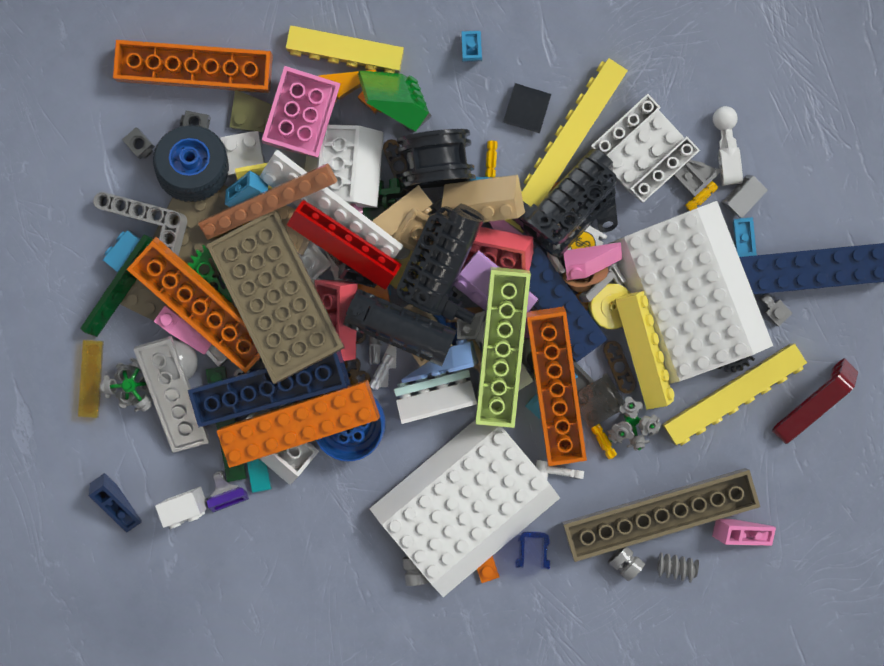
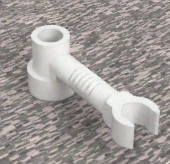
[536,460,584,480]

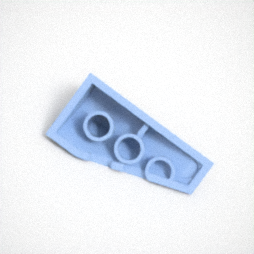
[401,339,479,383]

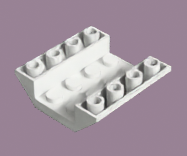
[591,94,700,203]
[305,125,384,208]

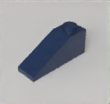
[88,473,142,533]

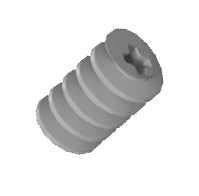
[657,552,699,583]

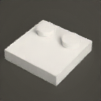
[220,131,264,176]

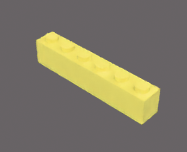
[286,25,404,73]
[615,291,674,410]

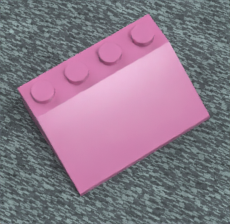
[262,66,341,158]

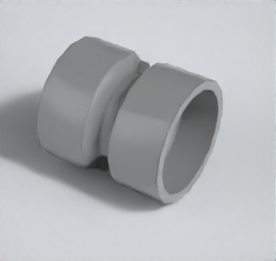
[608,546,645,581]
[402,556,429,586]

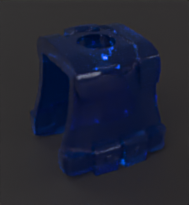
[515,532,550,570]

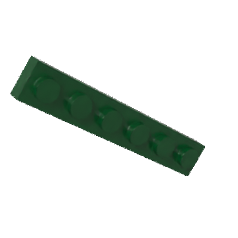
[80,234,154,337]
[205,366,247,482]

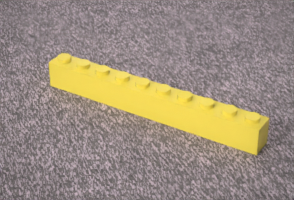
[505,58,628,233]

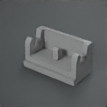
[721,175,768,218]

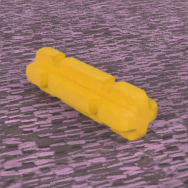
[485,140,498,178]
[685,181,718,211]
[591,423,617,459]

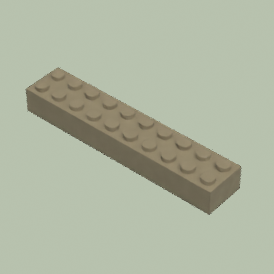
[562,468,760,562]

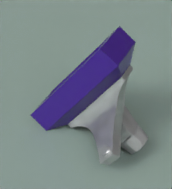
[206,471,249,512]

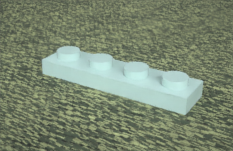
[394,369,470,396]

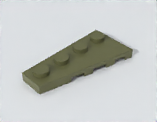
[230,90,272,133]

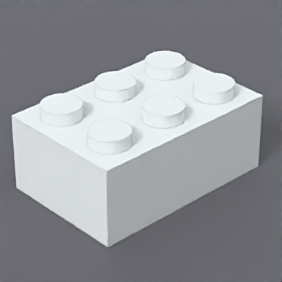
[155,486,208,529]

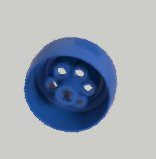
[316,396,385,461]

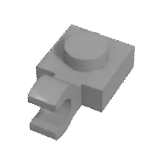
[759,294,793,327]

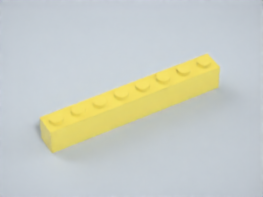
[662,343,807,446]

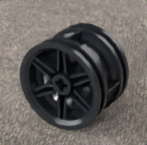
[397,129,476,189]

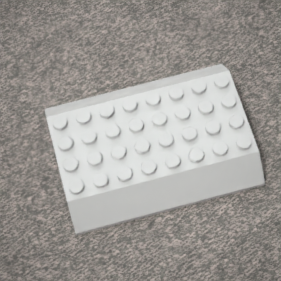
[609,201,773,384]
[369,420,560,597]

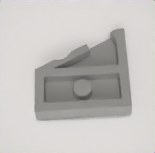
[673,159,722,197]

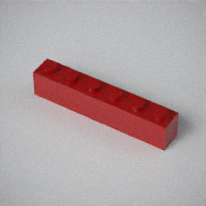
[287,200,402,290]

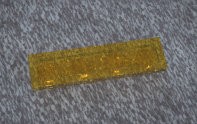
[78,340,104,418]

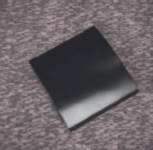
[503,83,551,133]

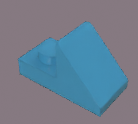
[461,31,482,62]

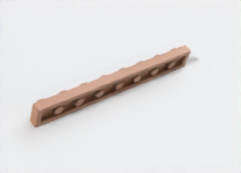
[198,163,338,240]

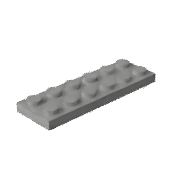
[134,336,210,453]

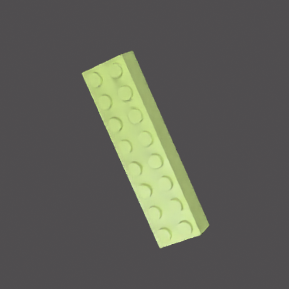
[475,267,531,428]

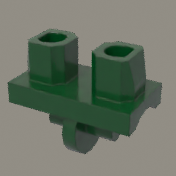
[378,178,406,211]

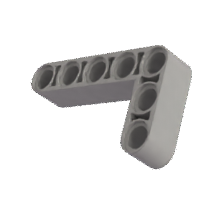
[93,192,187,256]

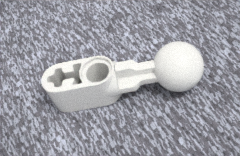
[713,106,743,186]

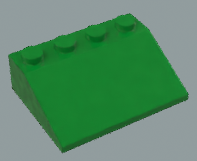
[358,71,429,131]

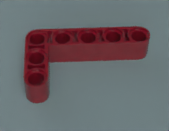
[772,358,858,444]

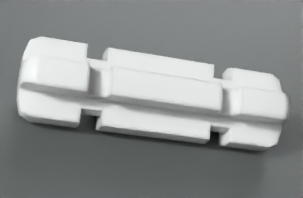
[369,354,394,390]

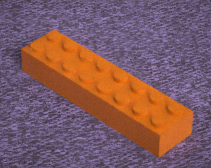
[113,40,273,93]
[126,237,260,373]
[526,306,587,466]
[217,380,380,468]

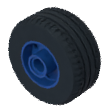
[153,125,229,202]

